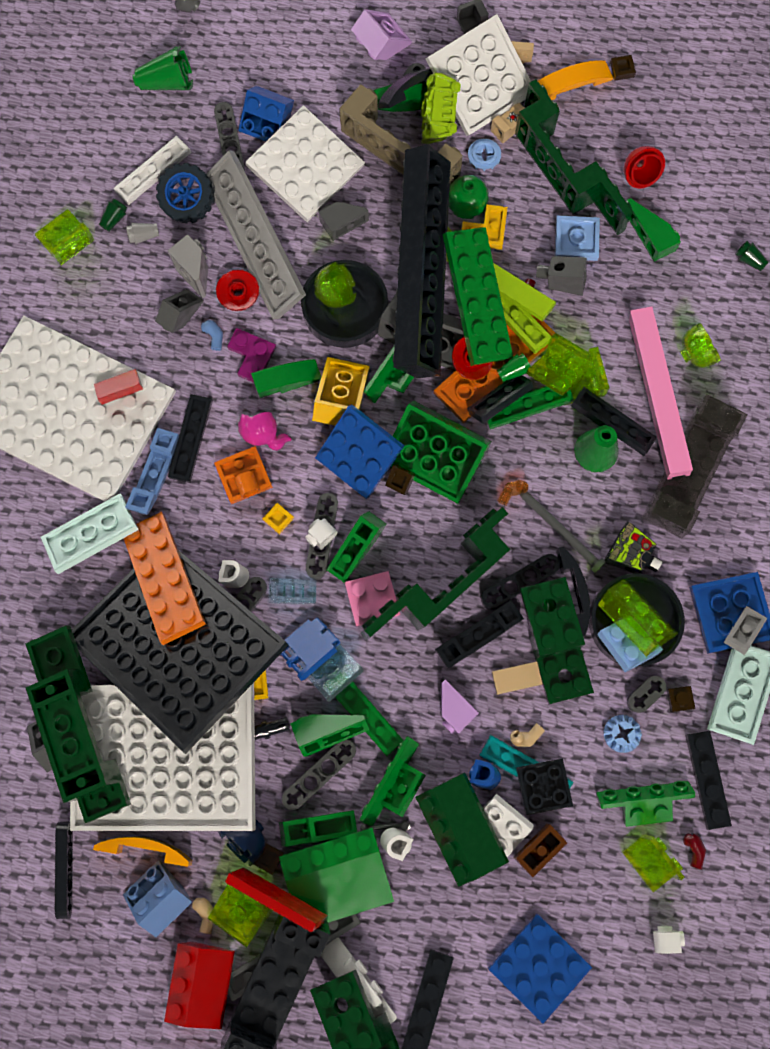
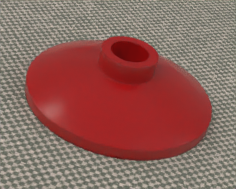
[216,270,259,311]
[452,337,493,380]

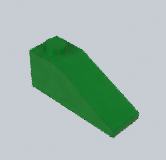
[627,198,681,262]
[327,511,387,583]
[290,714,369,757]

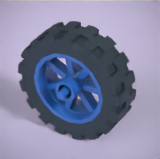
[156,163,215,224]

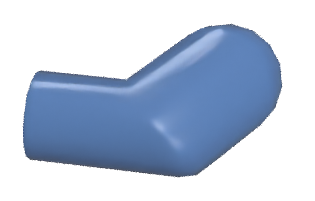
[201,320,223,351]

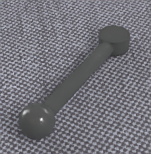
[360,820,410,831]

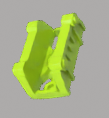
[421,73,461,144]

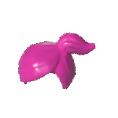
[238,412,291,451]

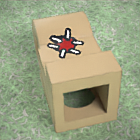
[491,103,524,144]

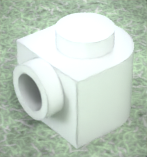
[305,519,338,550]
[218,560,249,588]
[380,827,413,861]
[653,926,685,954]

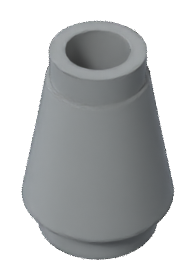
[126,223,159,245]

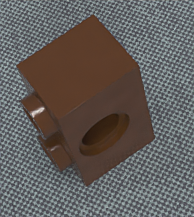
[513,824,567,877]

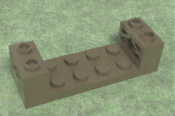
[340,84,463,185]

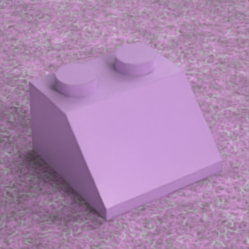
[351,9,412,60]

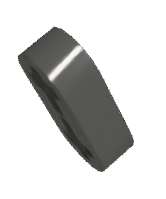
[627,676,666,713]

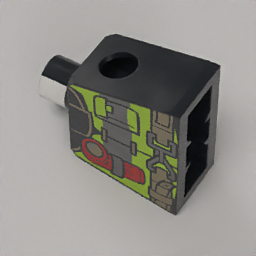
[604,521,663,573]

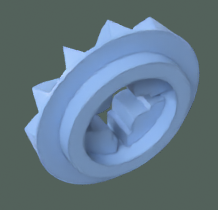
[468,139,501,171]
[604,715,642,753]

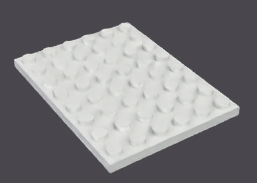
[0,316,176,502]
[70,683,256,831]

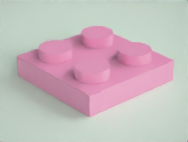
[345,571,400,627]

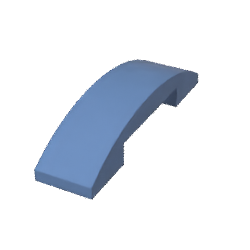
[125,428,179,515]

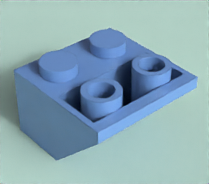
[123,860,192,937]

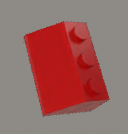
[164,941,235,1030]

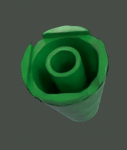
[132,46,193,90]
[574,425,619,473]

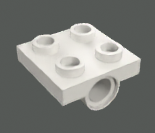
[483,794,534,857]

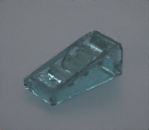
[268,578,316,604]

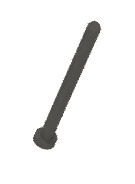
[520,491,606,573]

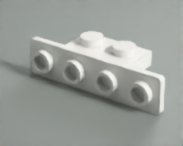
[321,937,397,1024]

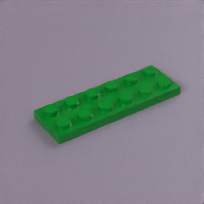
[443,227,513,366]

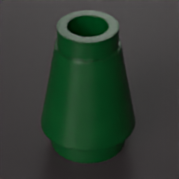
[98,198,128,232]
[735,241,769,271]

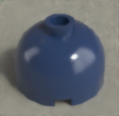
[218,819,266,867]

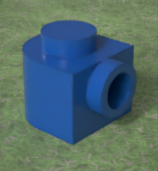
[469,759,501,789]

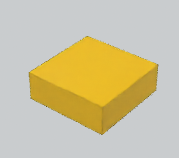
[262,503,294,535]

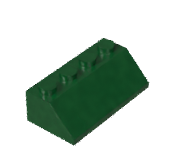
[415,772,509,887]

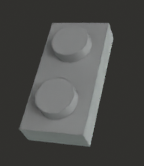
[724,606,767,655]

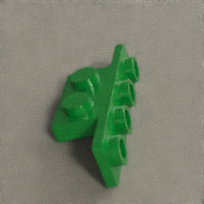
[364,345,414,403]
[360,736,426,826]
[596,781,695,827]

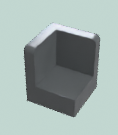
[457,0,489,34]

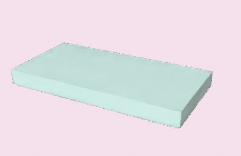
[41,493,139,574]
[707,645,770,745]

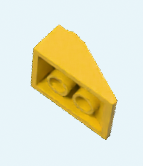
[312,357,370,426]

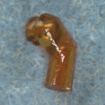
[497,480,529,506]

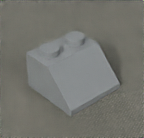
[167,234,208,299]

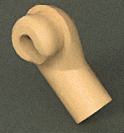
[510,723,545,747]
[192,898,216,934]

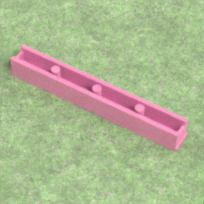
[629,306,693,480]

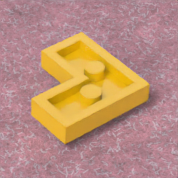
[462,204,508,250]

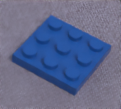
[315,404,404,499]
[689,572,770,654]
[488,914,592,1024]

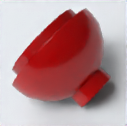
[623,146,665,189]

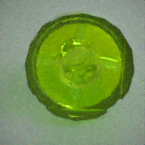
[315,262,356,308]
[680,323,721,368]

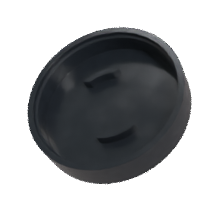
[301,260,388,348]
[589,573,685,667]

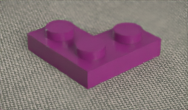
[227,328,276,383]

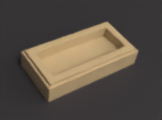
[491,662,542,695]

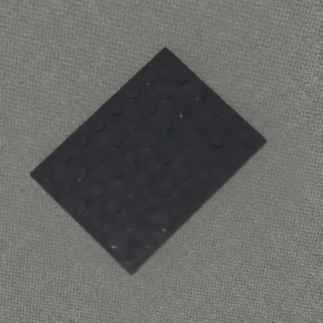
[72,550,289,754]

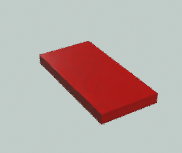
[225,867,328,932]

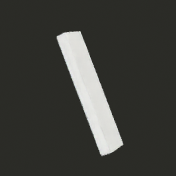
[114,136,191,205]

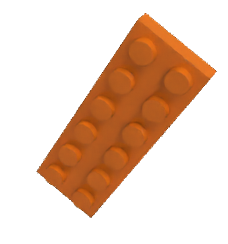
[433,315,559,424]
[123,511,206,645]

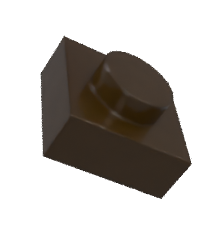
[610,55,636,81]
[385,465,415,495]
[666,686,696,713]
[253,842,285,875]

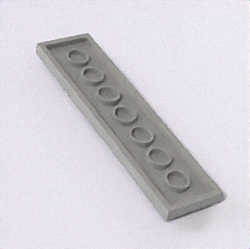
[207,150,306,320]

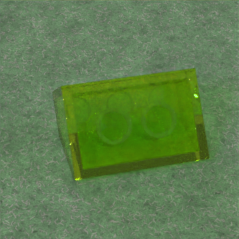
[598,580,678,657]

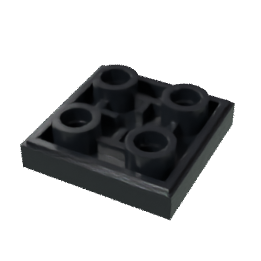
[516,758,573,815]

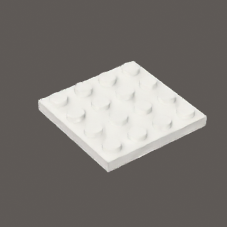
[426,14,531,136]
[246,105,365,222]

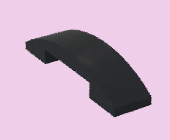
[377,68,433,109]
[556,547,590,638]
[435,600,524,669]

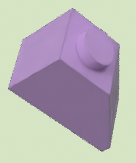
[441,679,479,734]

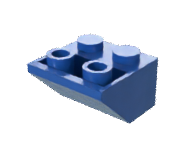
[238,86,294,142]

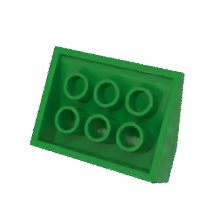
[390,401,492,504]
[279,828,394,923]

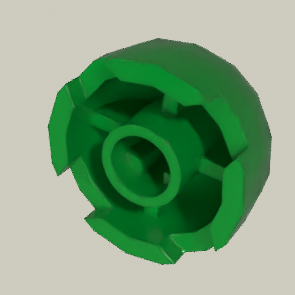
[449,175,489,219]

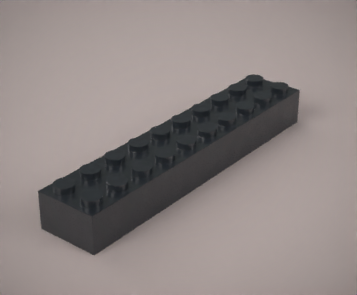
[393,144,451,379]

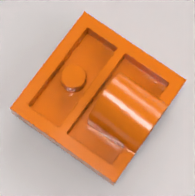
[214,446,273,505]

